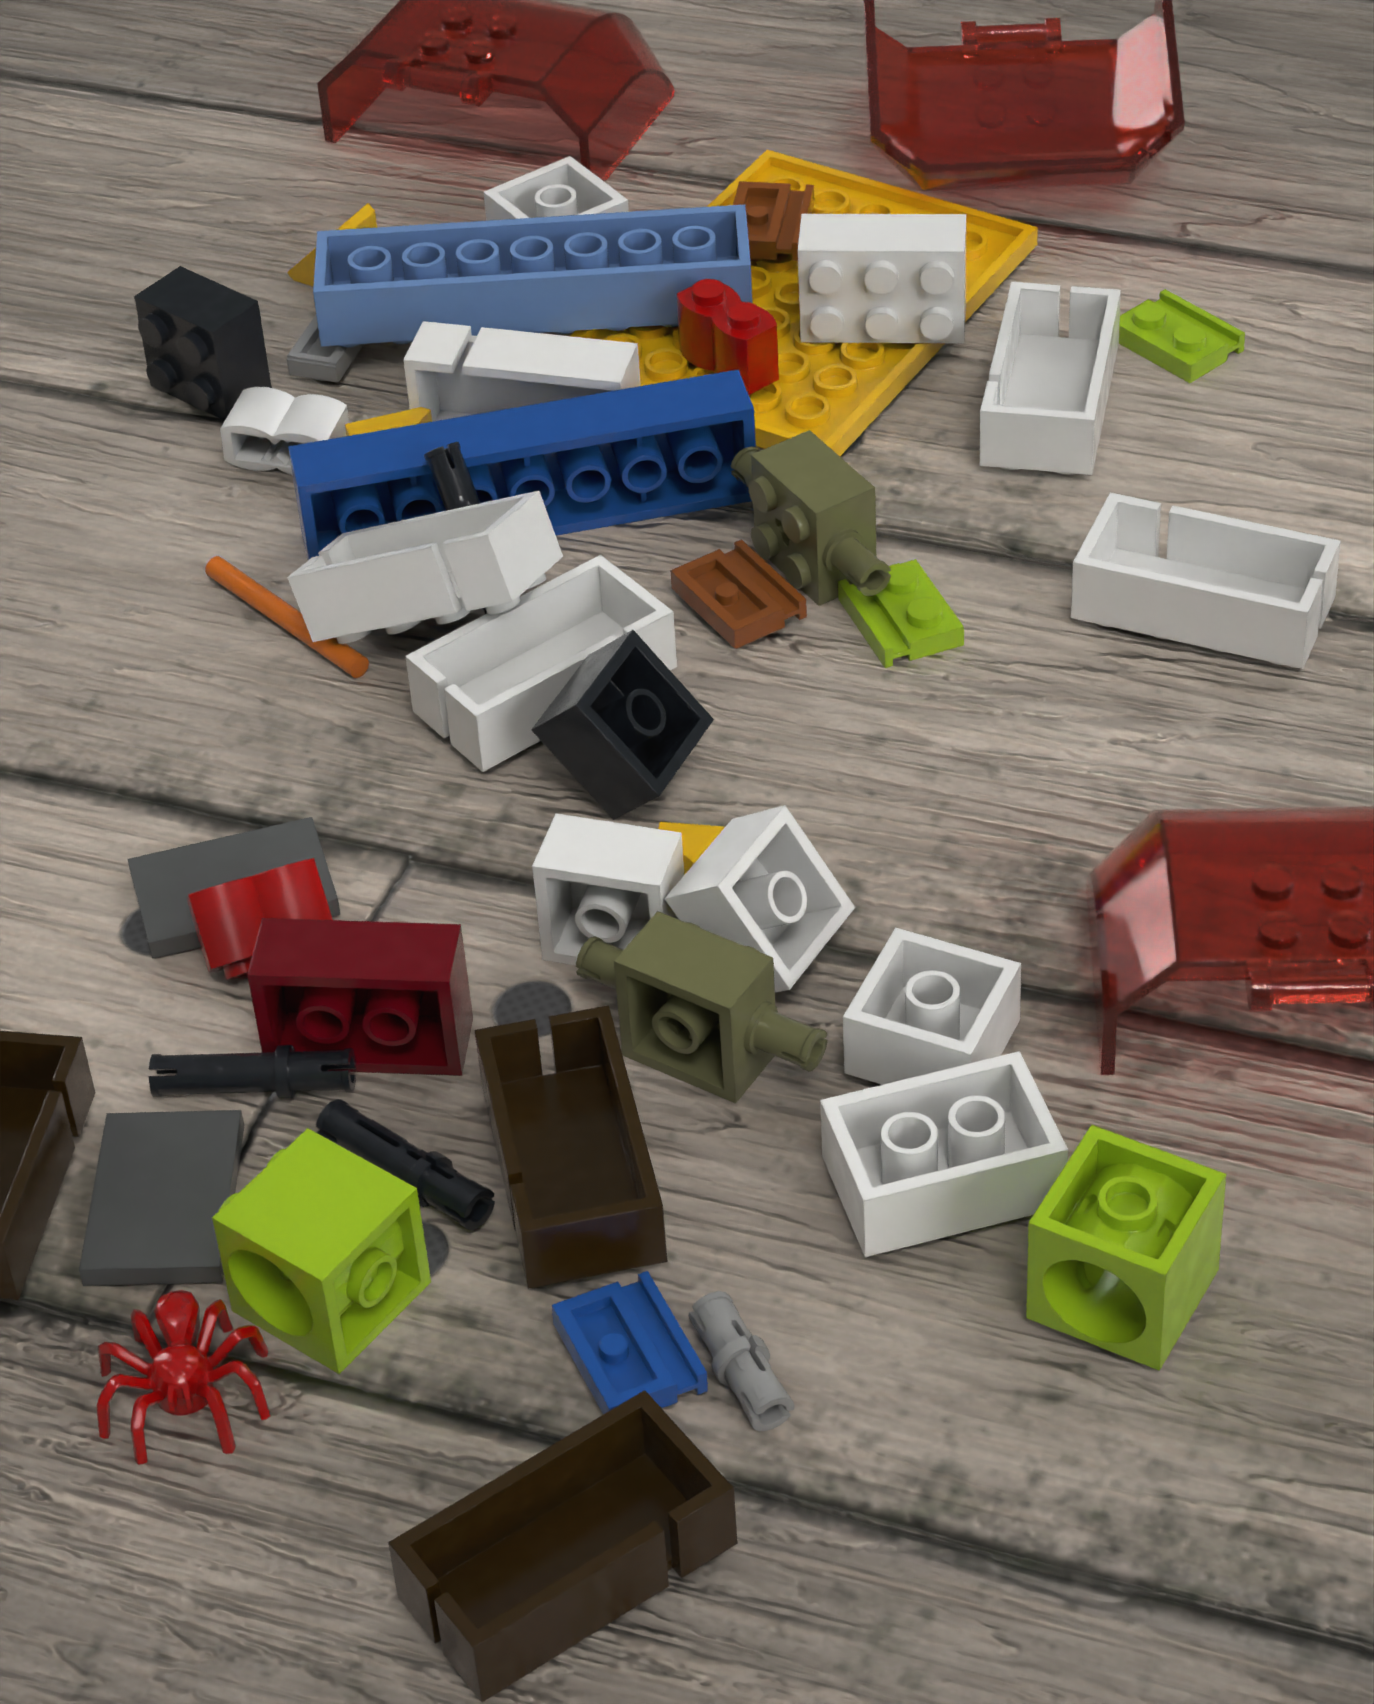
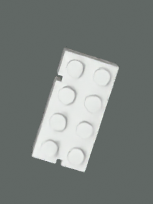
[980,282,1121,475]
[403,321,641,422]
[287,491,563,644]
[1071,492,1341,669]
[405,555,677,772]

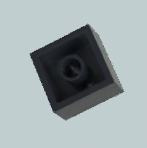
[134,266,272,421]
[531,630,714,820]

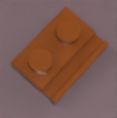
[733,181,815,262]
[670,539,807,649]

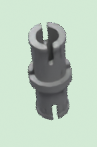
[688,1291,795,1431]

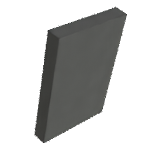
[127,817,341,959]
[79,1110,244,1286]

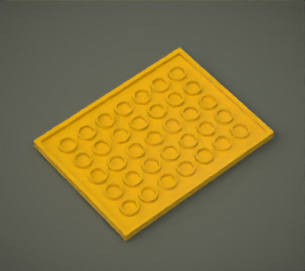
[570,149,1038,456]

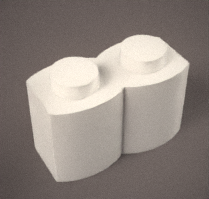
[220,387,349,476]

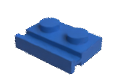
[552,1271,708,1414]

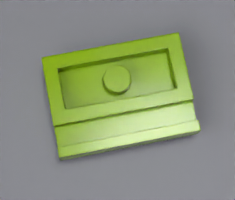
[1119,289,1245,383]
[838,559,964,668]

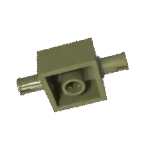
[731,430,891,606]
[576,911,828,1104]

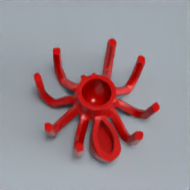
[97,1290,271,1465]

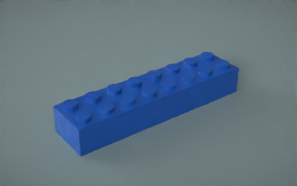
[288,370,756,560]

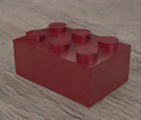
[247,918,473,1076]

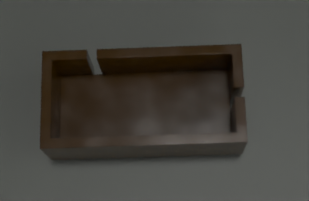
[475,1005,668,1289]
[0,1031,95,1300]
[388,1390,738,1702]

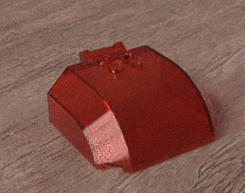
[317,0,675,182]
[863,0,1185,193]
[1086,805,1374,1075]

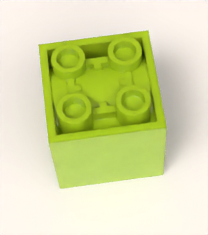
[1026,1124,1226,1371]
[212,1128,431,1374]

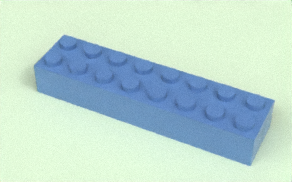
[313,204,753,348]

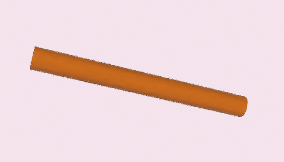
[205,556,369,678]

